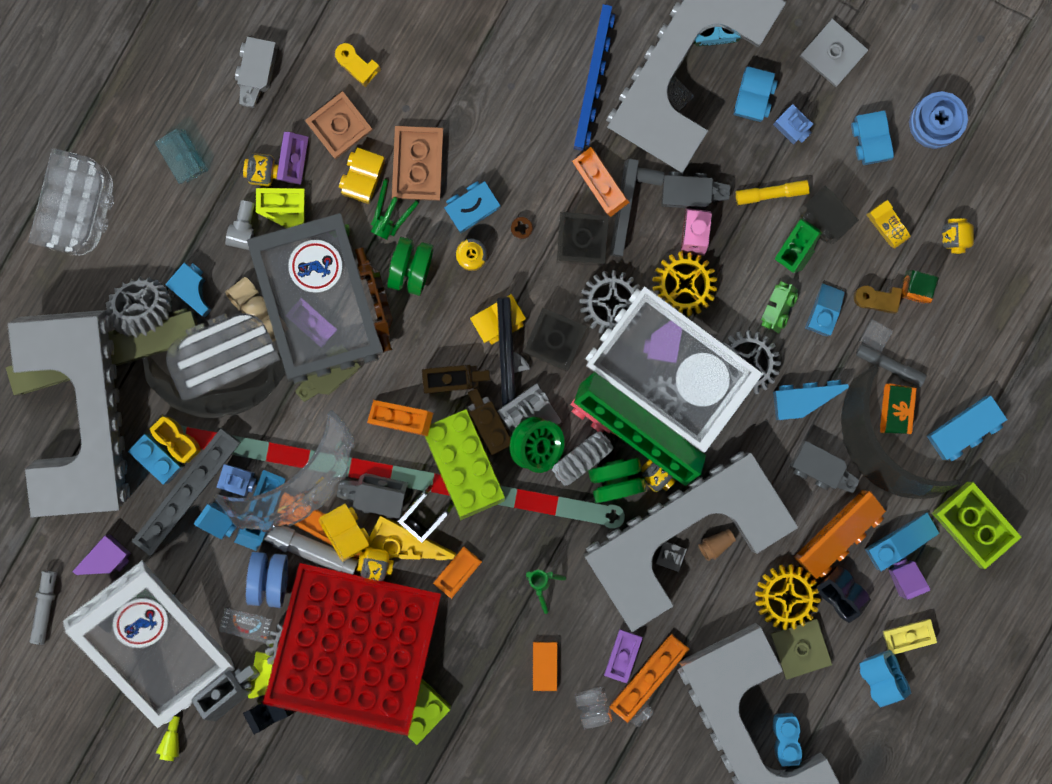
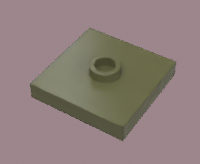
[770,618,832,680]

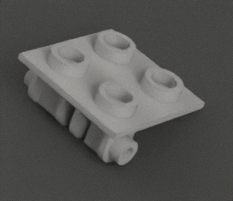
[497,383,562,434]

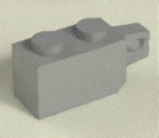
[235,37,278,108]

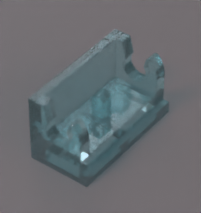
[155,129,208,184]

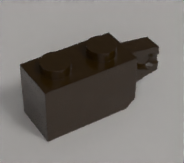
[422,365,491,394]
[468,388,511,455]

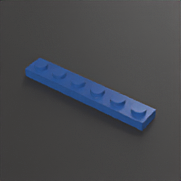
[574,4,615,151]

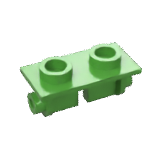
[761,281,798,334]

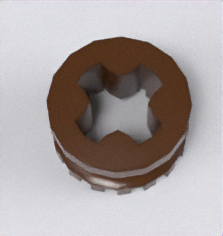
[511,217,532,239]

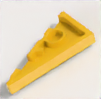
[362,515,456,560]

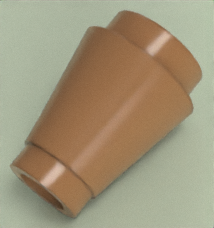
[698,529,736,561]

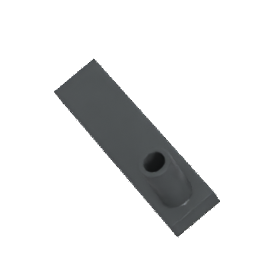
[609,159,664,257]

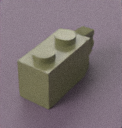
[295,344,362,402]

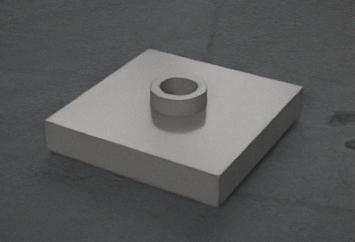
[800,19,868,87]

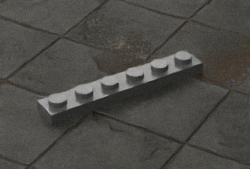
[132,428,241,556]

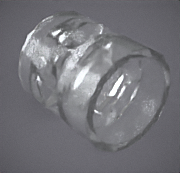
[574,687,613,729]

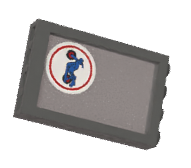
[247,213,382,384]

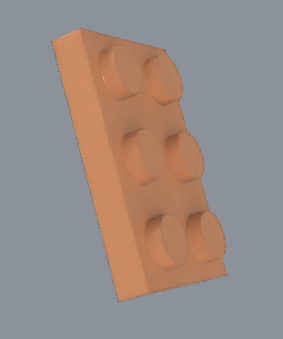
[392,126,443,201]

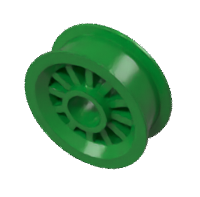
[510,417,564,473]

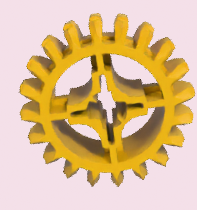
[652,252,717,317]
[755,564,821,630]

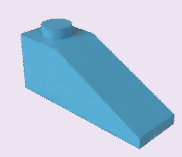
[234,470,285,551]
[864,512,939,571]

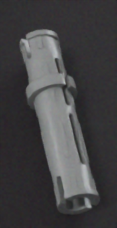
[29,570,57,645]

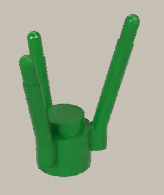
[370,179,419,240]
[526,570,566,614]

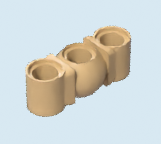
[225,277,288,344]

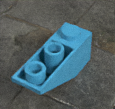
[773,380,849,420]

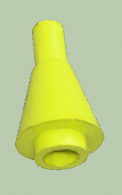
[156,716,180,762]

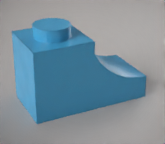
[165,263,211,317]

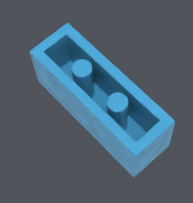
[927,396,1007,461]

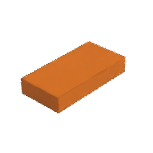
[433,546,482,599]
[533,642,557,691]

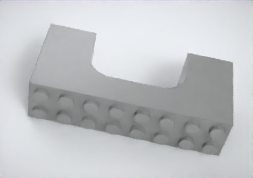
[606,0,786,173]
[8,310,130,517]
[584,451,798,632]
[677,623,839,784]

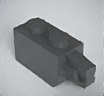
[661,172,730,209]
[790,441,859,493]
[337,473,408,519]
[191,665,260,722]

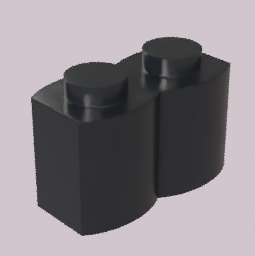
[817,565,871,623]

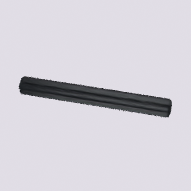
[497,297,516,407]

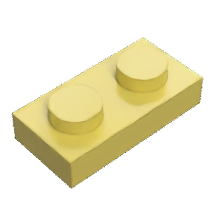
[883,619,937,654]

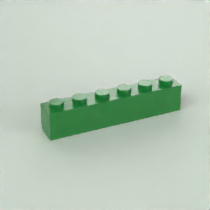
[574,372,706,486]

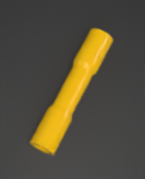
[735,180,809,205]

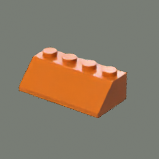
[794,490,886,579]

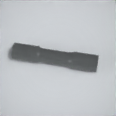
[855,343,927,387]

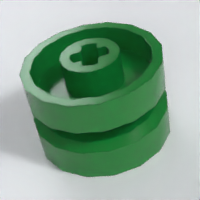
[387,237,434,296]
[588,458,647,503]

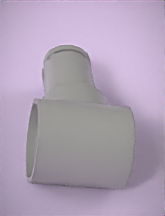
[225,200,255,250]

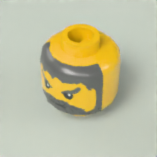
[243,153,279,186]
[942,219,974,254]
[456,239,487,271]
[640,460,676,492]
[357,547,394,581]

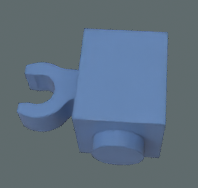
[773,104,813,145]
[217,464,256,496]

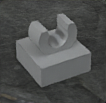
[656,541,687,572]

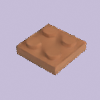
[305,91,373,159]

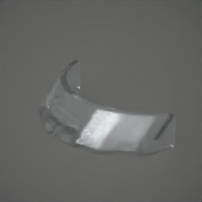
[214,410,354,532]

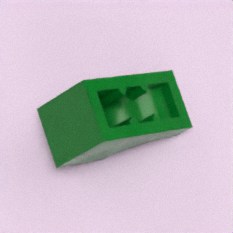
[775,219,823,273]

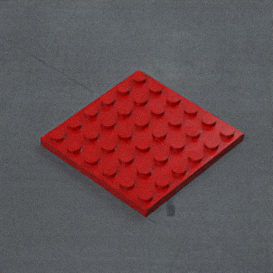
[263,563,441,736]

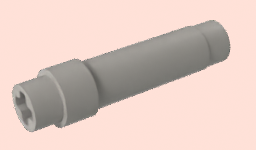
[263,522,359,574]

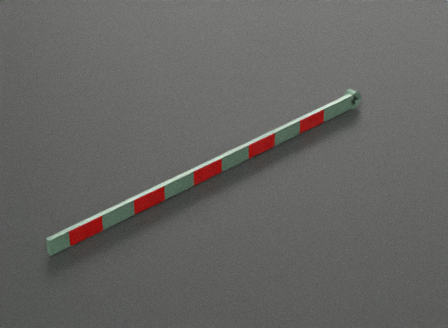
[180,425,625,528]

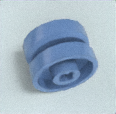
[909,91,968,149]
[246,552,288,608]

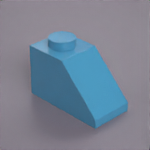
[805,283,845,337]
[194,502,238,539]

